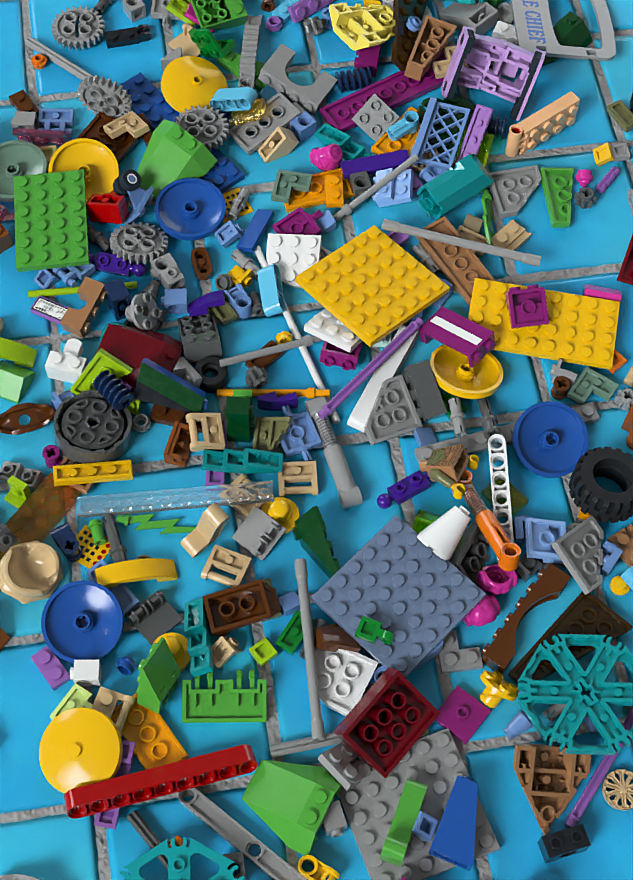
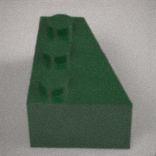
[225,396,255,443]

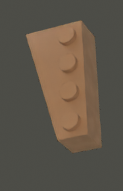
[404,15,457,81]

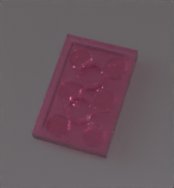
[12,128,72,146]

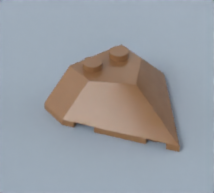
[513,743,591,835]

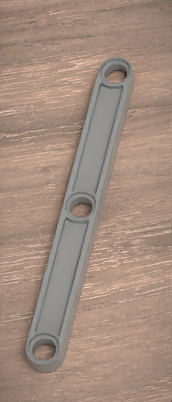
[178,788,307,880]

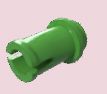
[88,519,107,546]

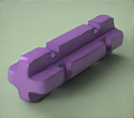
[595,166,620,194]

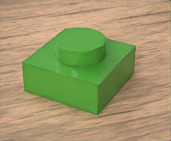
[233,389,253,404]

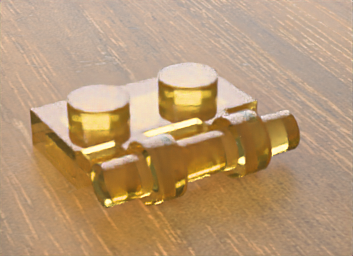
[229,98,267,126]

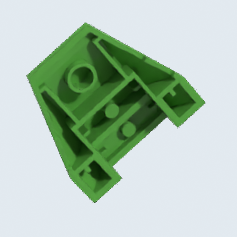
[137,119,218,199]
[241,759,343,856]

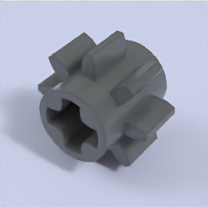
[305,16,326,36]
[574,187,597,209]
[245,366,268,389]

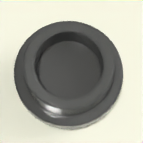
[215,273,233,291]

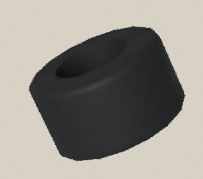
[194,356,228,393]

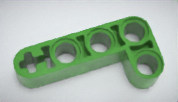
[380,778,428,867]

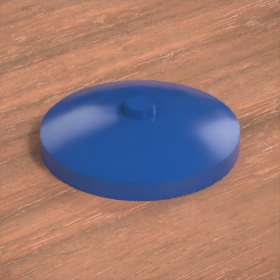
[155,178,226,241]
[512,401,589,478]
[41,581,124,663]

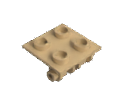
[167,23,201,57]

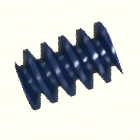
[335,66,371,93]
[486,114,508,140]
[93,370,135,410]

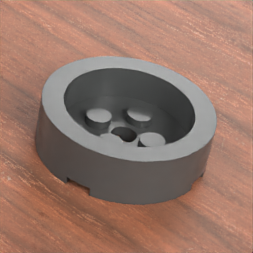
[54,390,132,464]

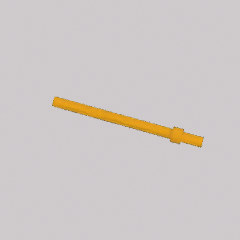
[217,387,330,399]

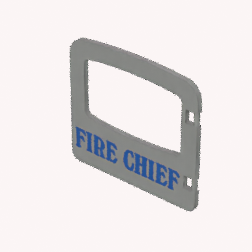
[510,0,616,61]

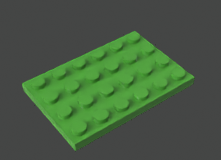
[13,169,90,272]

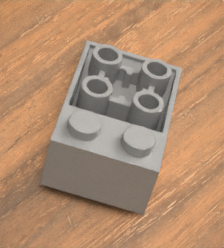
[439,0,498,35]

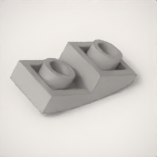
[0,461,43,491]

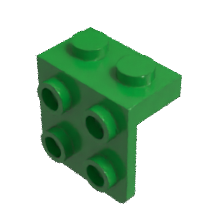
[188,29,236,58]

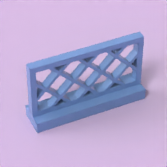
[410,97,470,170]

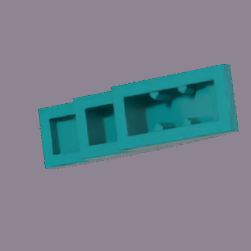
[314,123,372,161]
[201,448,283,473]
[184,597,213,677]

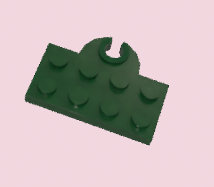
[417,93,476,157]

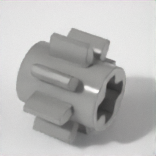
[614,387,633,412]

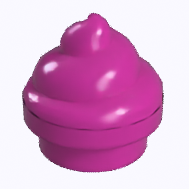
[576,169,593,188]

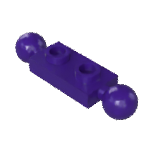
[89,251,147,277]
[377,470,434,509]

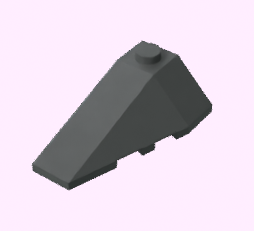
[449,520,489,586]

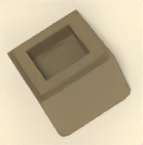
[463,214,484,234]

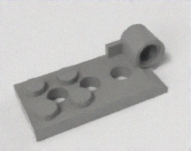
[229,92,308,155]

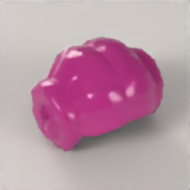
[309,143,343,171]
[477,564,518,596]
[463,595,500,627]

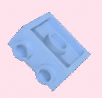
[372,168,413,208]
[525,518,568,564]

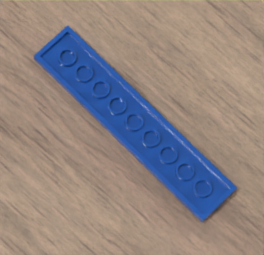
[119,72,245,193]

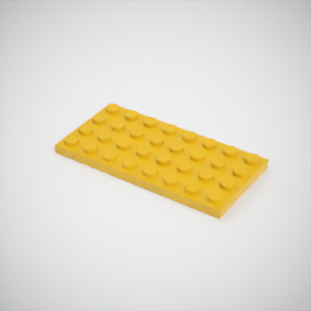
[468,278,620,370]

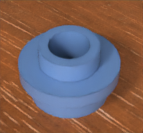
[406,16,422,32]

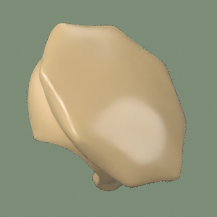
[0,541,63,604]

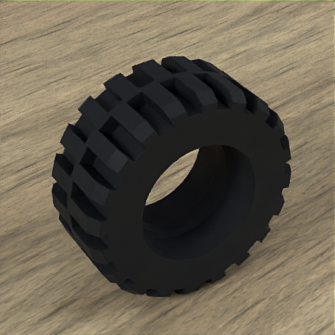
[569,447,633,523]

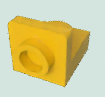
[227,265,253,288]

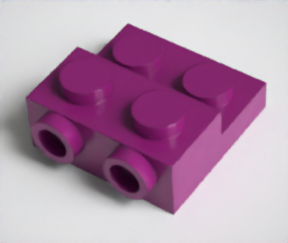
[505,284,549,329]
[320,341,364,370]

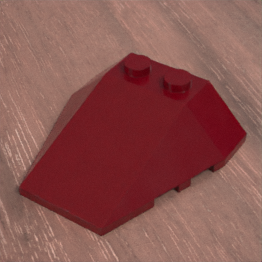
[95,324,182,390]

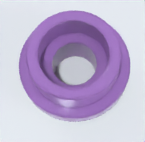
[266,16,282,32]

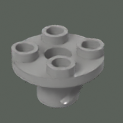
[125,293,161,330]

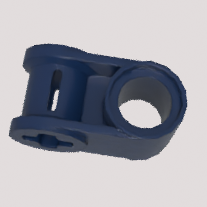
[49,522,83,562]

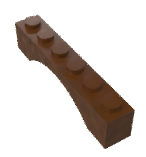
[481,563,571,674]

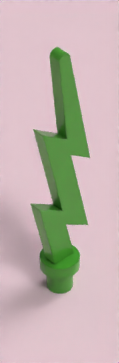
[481,190,494,245]
[117,514,196,535]

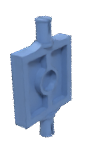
[280,405,322,461]

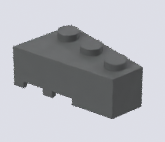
[400,359,447,423]

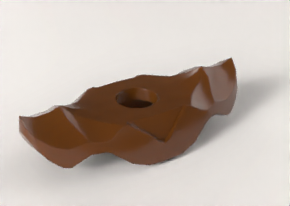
[0,403,56,435]

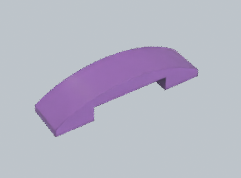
[94,740,136,830]

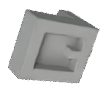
[550,359,577,389]

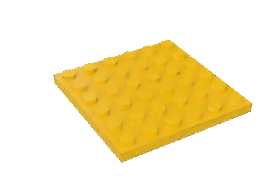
[295,225,450,347]

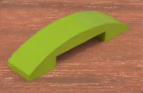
[0,337,37,368]

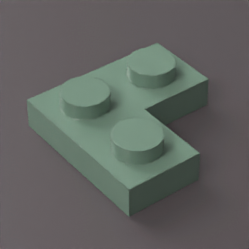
[271,169,312,204]
[567,366,619,405]

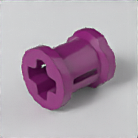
[42,445,62,469]

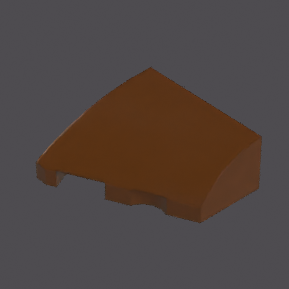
[316,623,361,652]

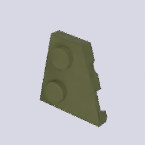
[252,417,293,452]

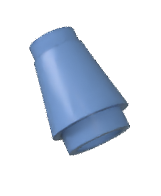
[503,710,533,740]

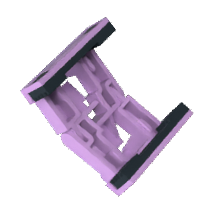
[441,26,546,121]

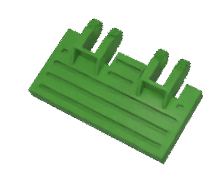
[182,669,267,723]

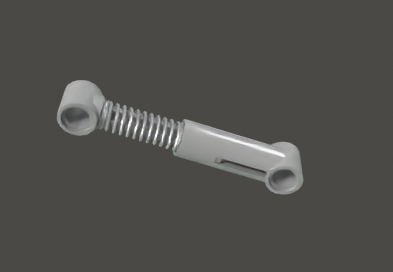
[305,396,363,509]

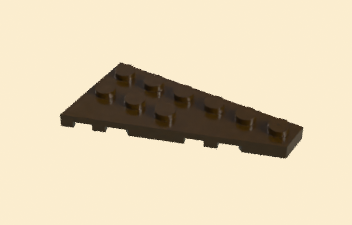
[391,0,428,72]
[508,591,633,684]

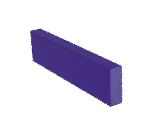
[340,149,409,179]

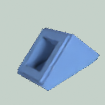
[315,210,336,235]
[33,269,61,289]
[413,427,437,447]
[278,591,300,617]
[412,811,439,842]

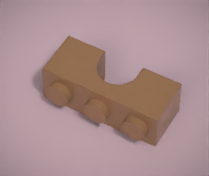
[60,276,107,338]

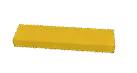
[53,459,133,486]

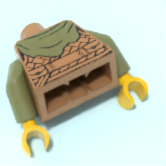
[419,444,479,499]

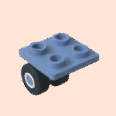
[113,169,154,225]

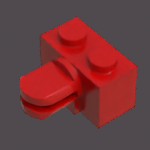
[86,191,129,224]

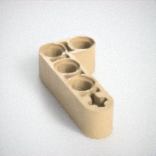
[180,502,229,558]

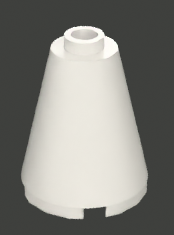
[417,505,471,561]

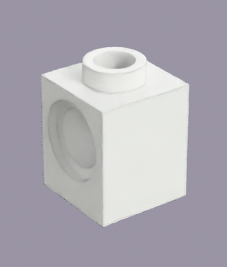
[70,660,102,687]

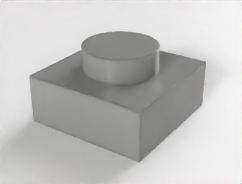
[610,142,631,162]

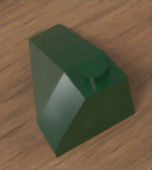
[539,11,593,67]
[292,506,341,579]

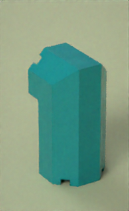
[417,153,495,220]

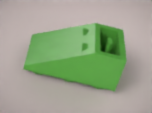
[190,0,248,29]
[136,637,181,714]

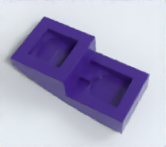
[188,290,225,317]
[257,391,298,411]

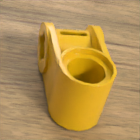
[298,855,340,880]

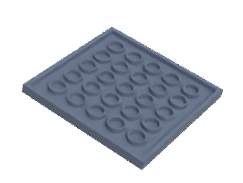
[311,515,486,678]

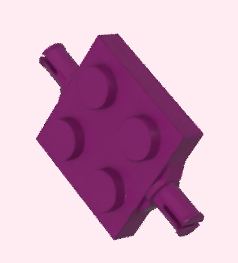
[272,207,323,235]

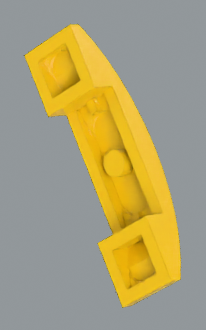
[95,558,178,588]

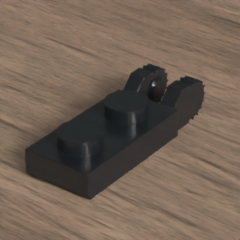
[104,24,152,49]

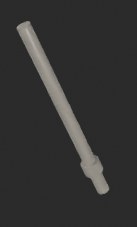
[333,154,419,222]
[219,335,324,367]

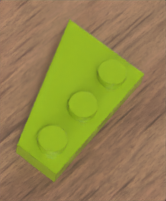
[70,348,133,395]

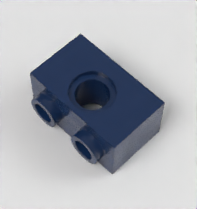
[104,278,131,321]

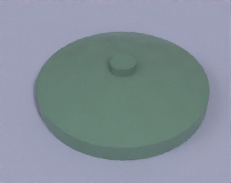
[0,140,48,202]

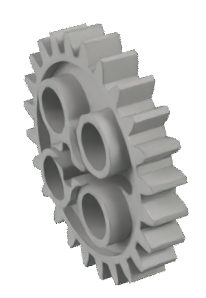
[51,5,105,50]
[77,75,132,118]
[175,105,229,152]
[110,221,168,265]

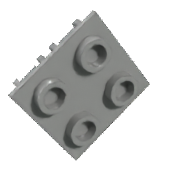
[352,93,399,142]
[232,506,286,561]

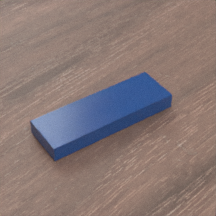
[236,209,275,253]

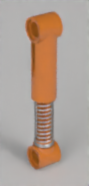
[451,469,521,571]

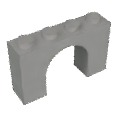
[258,44,338,115]

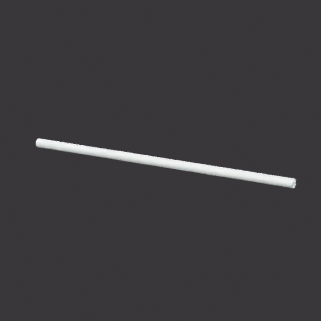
[254,246,340,424]

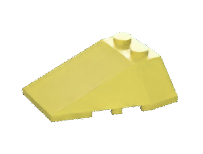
[329,3,395,51]

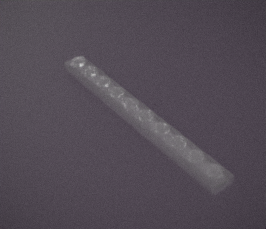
[77,481,274,518]

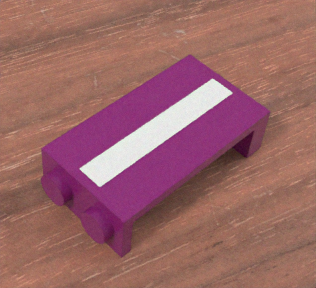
[419,306,496,368]

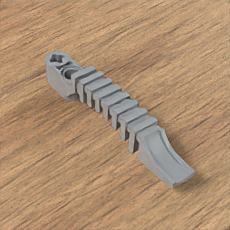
[238,14,262,111]

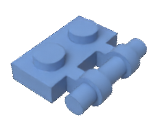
[37,108,74,137]
[51,263,96,288]

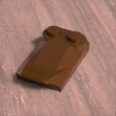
[203,579,281,636]

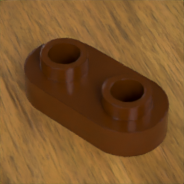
[191,247,213,281]

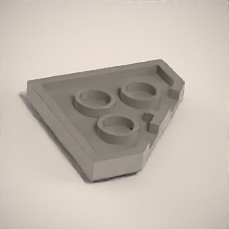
[489,165,542,218]
[364,375,423,446]
[551,515,604,595]

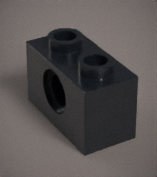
[537,824,591,864]

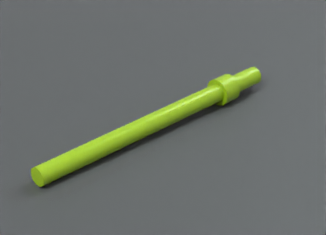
[28,281,138,298]

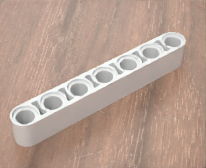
[347,325,419,433]
[488,434,514,561]

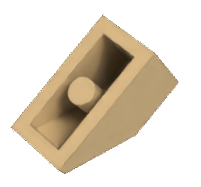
[257,126,299,163]

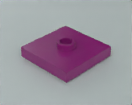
[434,685,491,745]

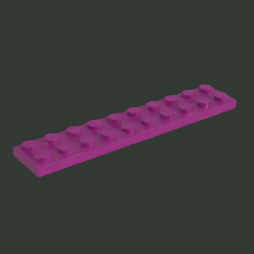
[320,44,468,132]

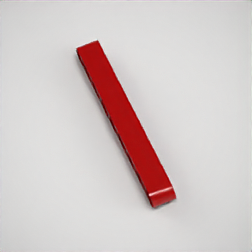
[64,744,258,819]

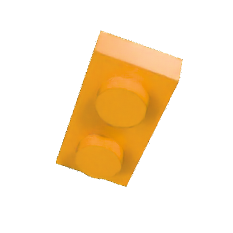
[325,175,344,208]

